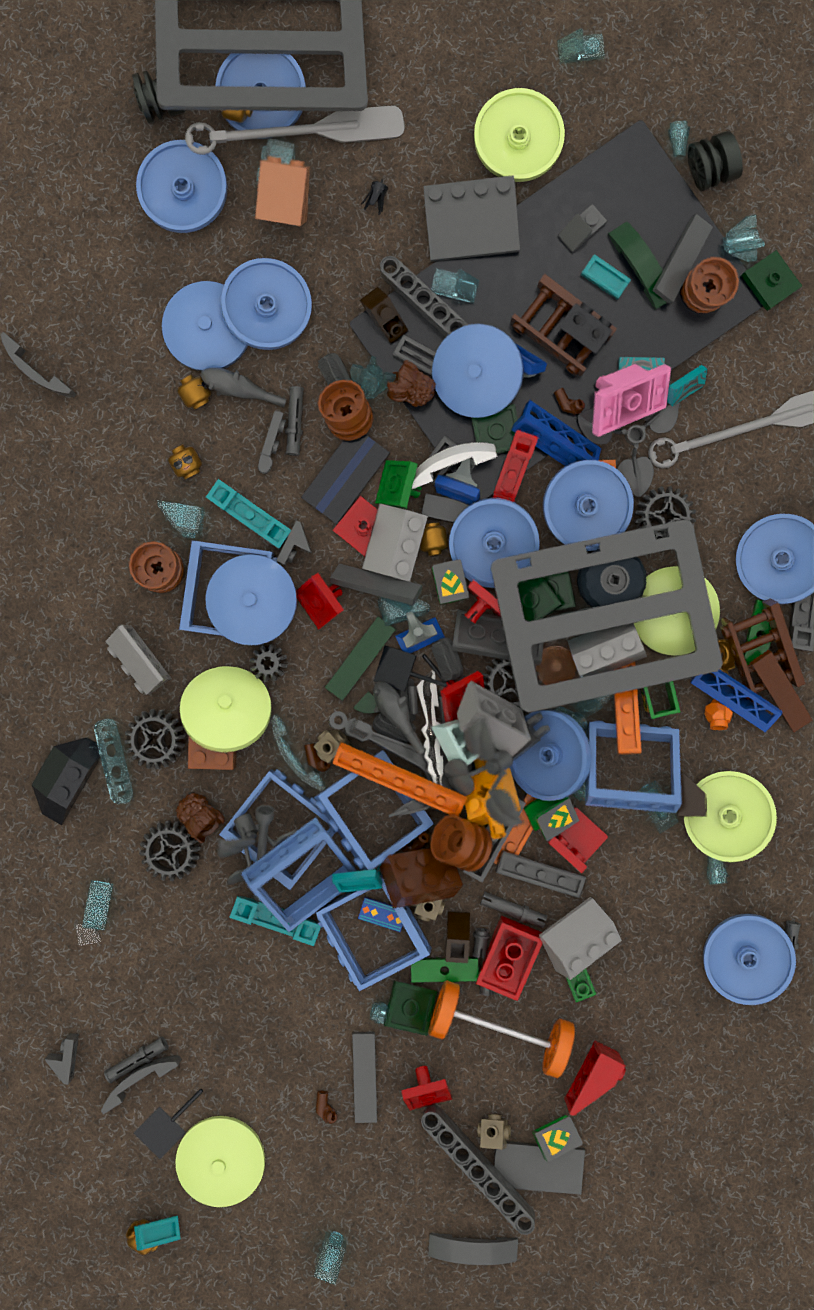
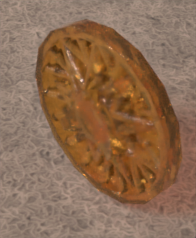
[535,645,577,685]

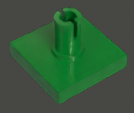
[375,460,422,508]

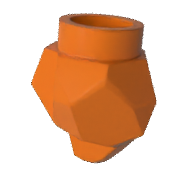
[704,699,733,730]

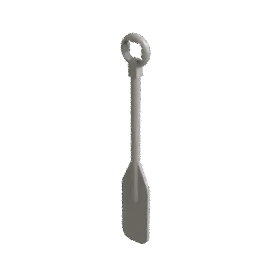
[185,106,404,155]
[648,391,814,468]

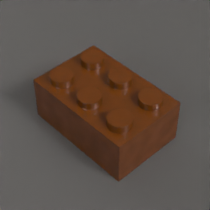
[379,848,463,909]

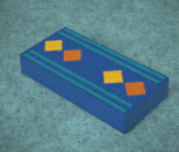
[358,897,403,932]

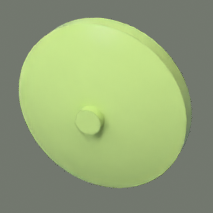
[474,88,565,182]
[634,566,720,656]
[180,666,271,752]
[684,771,777,862]
[175,1116,265,1207]

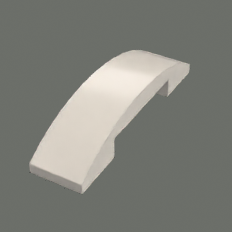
[412,443,497,489]

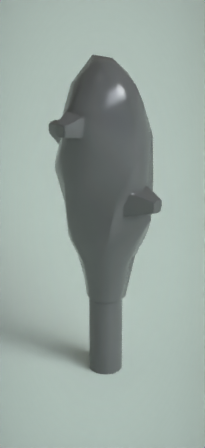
[200,368,287,407]
[373,681,426,755]

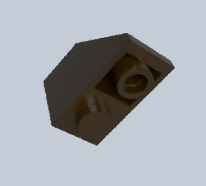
[360,286,408,344]
[677,771,707,817]
[445,911,470,963]

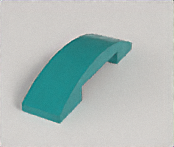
[206,479,291,549]
[229,896,321,946]

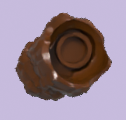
[387,360,436,407]
[176,792,225,843]

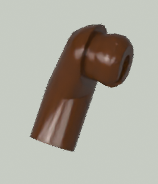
[554,388,585,414]
[304,743,331,772]
[401,832,430,852]
[316,1091,338,1124]

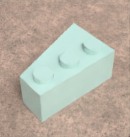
[431,719,478,766]

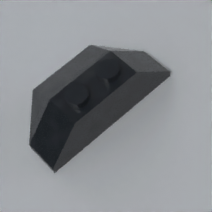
[32,737,106,825]

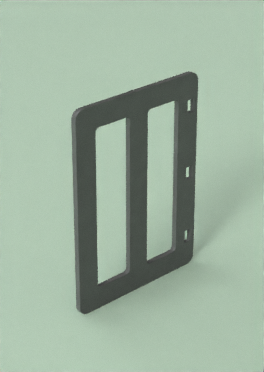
[155,0,368,111]
[491,520,722,712]

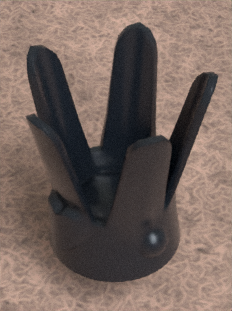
[361,179,388,215]

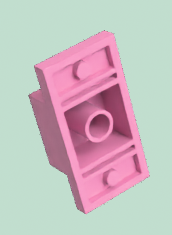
[592,364,671,437]

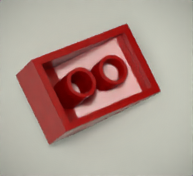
[476,915,543,1001]
[564,1040,626,1116]

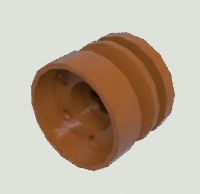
[681,257,739,314]
[318,380,374,441]
[129,541,185,593]
[430,815,492,872]

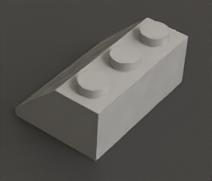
[362,504,428,582]
[568,623,647,677]
[106,625,171,695]
[457,681,531,757]
[539,897,622,980]

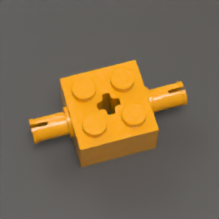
[464,757,521,839]

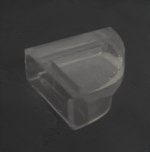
[75,923,102,946]

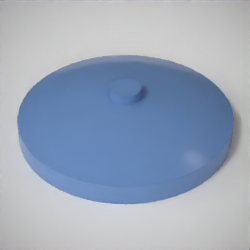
[215,53,306,139]
[136,140,228,233]
[221,258,312,350]
[162,281,248,371]
[432,324,524,418]
[543,460,634,551]
[449,498,539,588]
[736,514,814,604]
[206,555,297,645]
[510,710,591,801]
[703,914,796,1005]

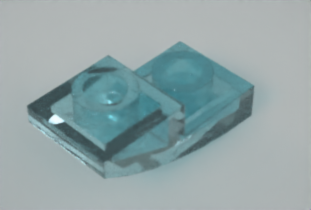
[82,880,113,931]

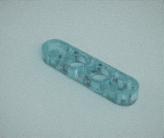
[94,719,133,804]

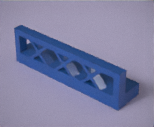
[512,400,601,466]
[691,669,782,732]

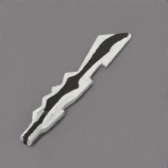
[417,670,443,786]

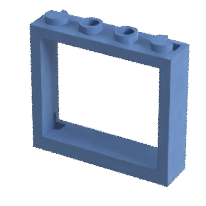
[179,541,277,636]
[585,721,681,813]
[314,750,434,870]
[219,769,335,890]
[241,817,357,932]
[316,874,432,991]

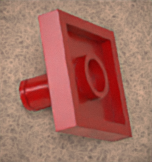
[333,496,378,557]
[296,573,344,630]
[464,580,501,624]
[441,671,485,723]
[401,1066,453,1110]

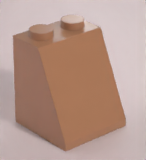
[255,156,310,226]

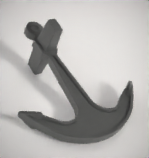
[328,696,452,818]

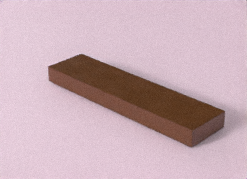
[750,650,812,733]

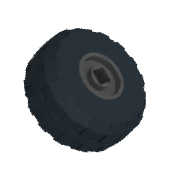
[577,549,647,608]

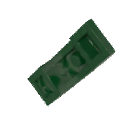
[608,222,667,310]

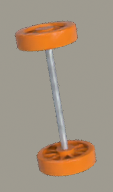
[429,980,575,1078]

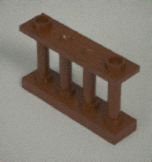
[510,274,617,376]
[720,598,806,704]

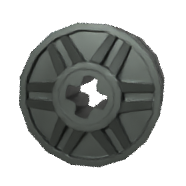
[132,68,185,124]
[687,131,743,191]

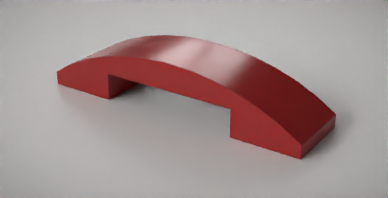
[492,430,539,502]

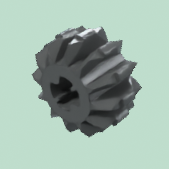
[249,644,288,682]

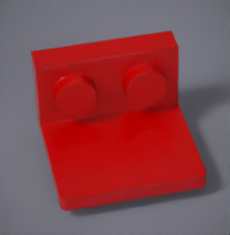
[546,807,608,873]

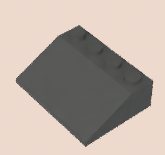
[423,175,520,262]

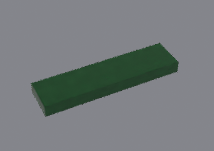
[325,617,396,701]

